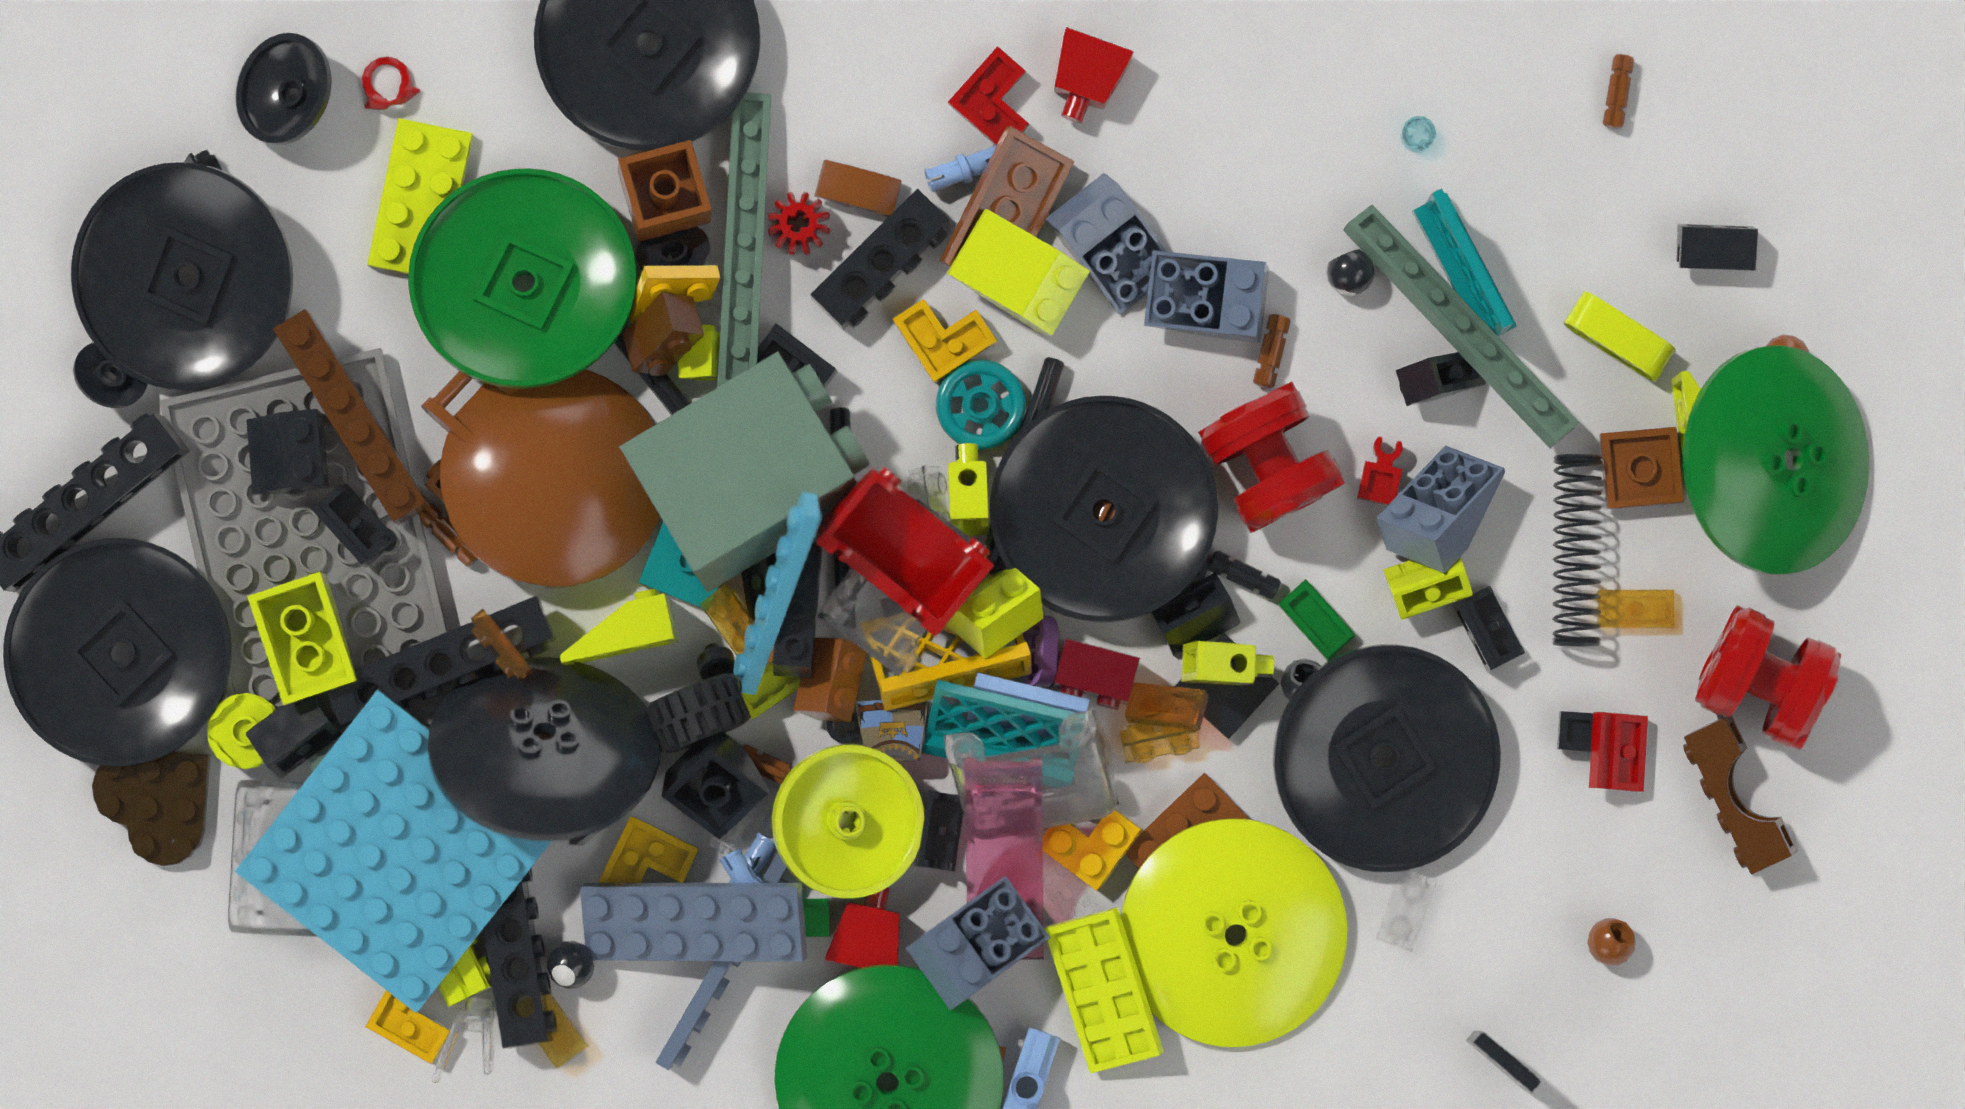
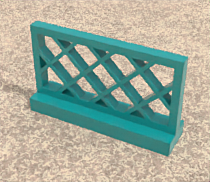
[1412,188,1517,336]
[922,680,1087,788]

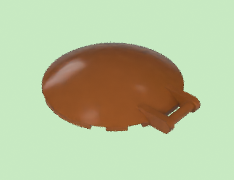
[421,369,660,588]

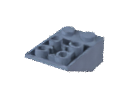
[1045,173,1167,315]
[1144,250,1269,343]
[1376,445,1505,573]
[906,876,1050,1010]

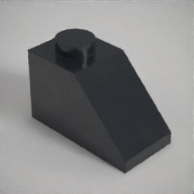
[1396,352,1486,406]

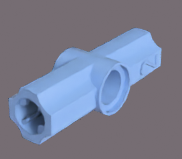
[1002,1027,1060,1109]

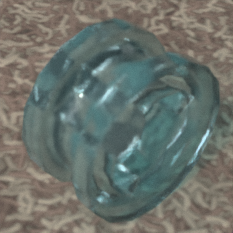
[1401,116,1436,152]

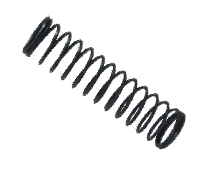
[1552,454,1602,646]

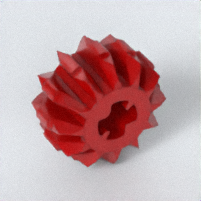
[767,192,831,256]

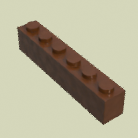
[273,309,431,526]

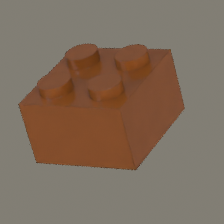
[618,140,712,242]

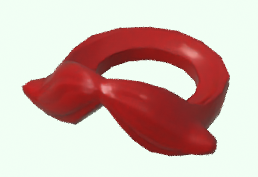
[362,57,421,110]

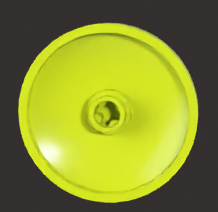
[772,744,924,898]

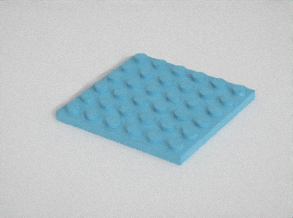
[234,690,552,1013]

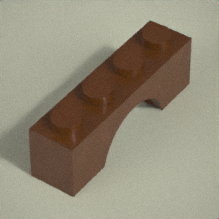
[1683,715,1798,875]

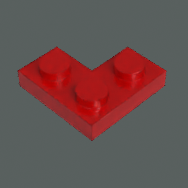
[948,46,1029,146]

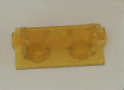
[700,583,754,656]
[1119,714,1200,763]

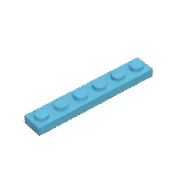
[734,492,821,695]

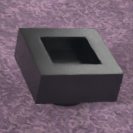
[1557,711,1593,752]

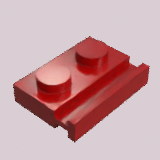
[1589,712,1648,792]

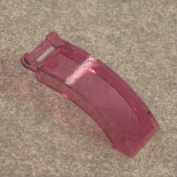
[964,757,1044,960]

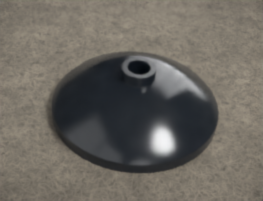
[236,33,332,145]

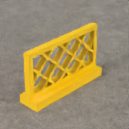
[860,613,1032,711]

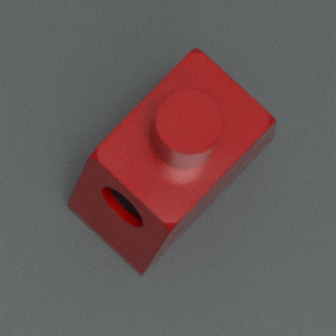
[1054,27,1134,124]
[825,887,900,968]

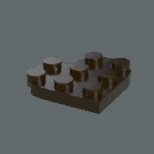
[92,752,211,866]

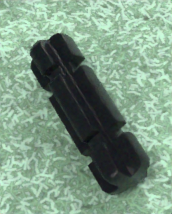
[1208,551,1281,599]

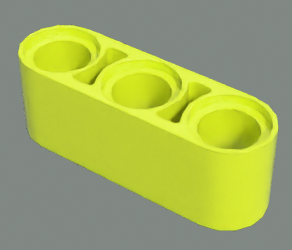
[1563,291,1676,382]

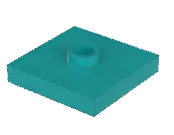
[639,521,720,611]

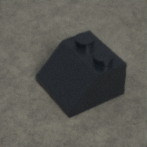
[246,409,329,496]
[661,731,769,840]

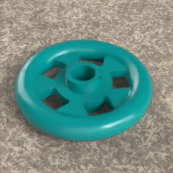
[936,360,1026,450]

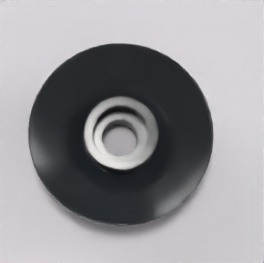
[635,227,711,271]
[73,343,148,408]

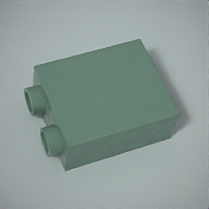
[619,352,871,593]

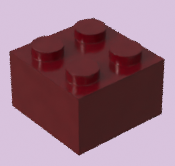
[1054,638,1140,710]

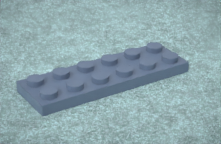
[580,883,807,962]

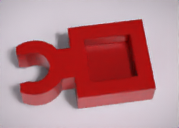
[1356,436,1403,506]

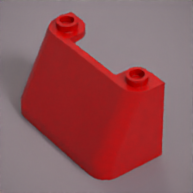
[814,466,994,637]

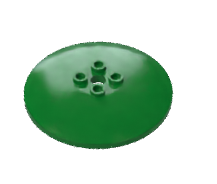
[408,168,637,389]
[1683,345,1869,575]
[775,964,1004,1109]

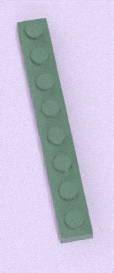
[717,92,771,388]
[1343,204,1580,449]

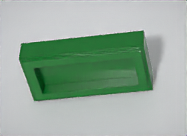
[1277,579,1356,661]

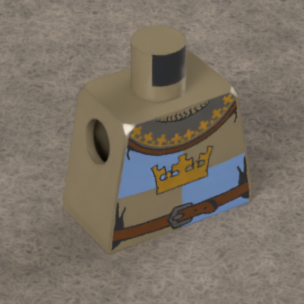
[856,700,929,770]

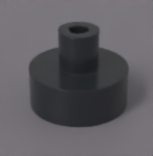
[697,643,735,680]

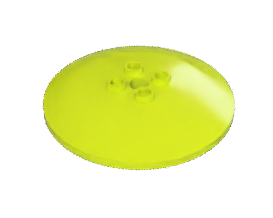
[1121,818,1348,1047]

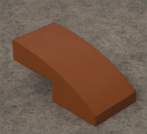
[814,160,902,217]

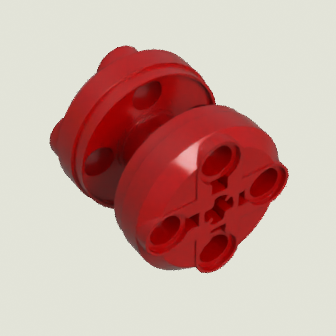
[1198,382,1345,533]
[1695,605,1841,750]

